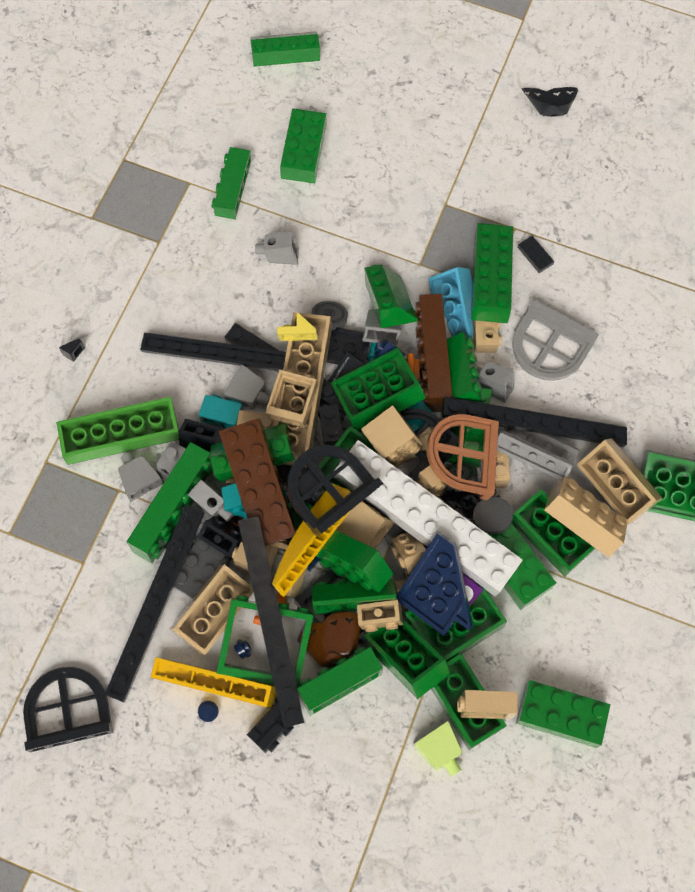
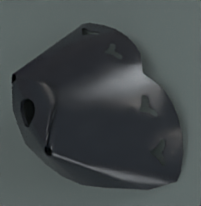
[522,87,578,117]

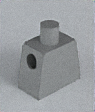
[255,231,299,265]
[362,310,401,345]
[476,362,514,403]
[223,365,271,410]
[157,441,186,481]
[118,452,163,502]
[188,480,234,521]

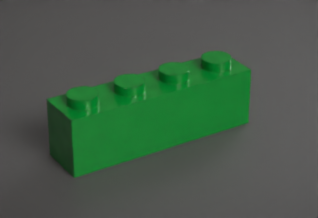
[211,147,251,220]
[447,332,482,402]

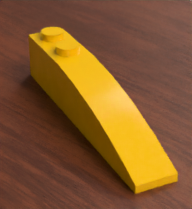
[272,484,351,597]
[150,657,276,707]

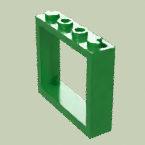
[216,595,314,688]

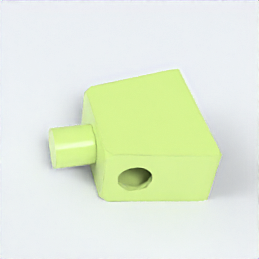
[413,721,462,777]

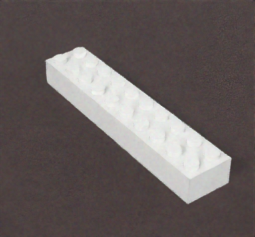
[333,440,522,597]

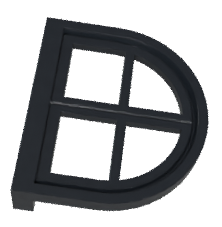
[399,408,464,482]
[287,445,384,537]
[23,667,113,753]

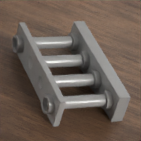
[497,428,579,480]

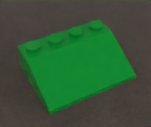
[331,347,426,433]
[640,450,695,521]
[405,575,507,662]

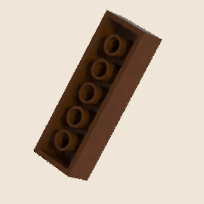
[414,294,452,412]
[219,418,297,546]

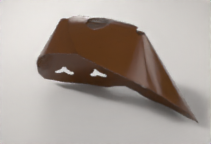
[297,612,360,667]

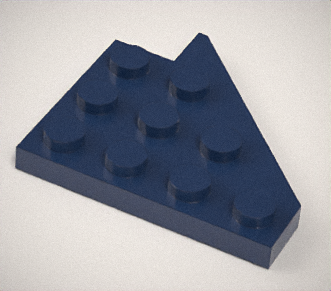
[396,532,473,636]

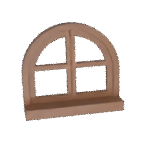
[426,414,499,500]

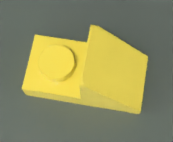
[277,312,318,341]

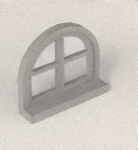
[512,299,599,381]

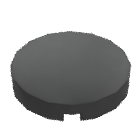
[473,497,513,535]

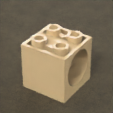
[361,405,423,467]
[336,500,394,549]

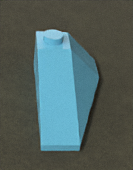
[428,267,473,339]

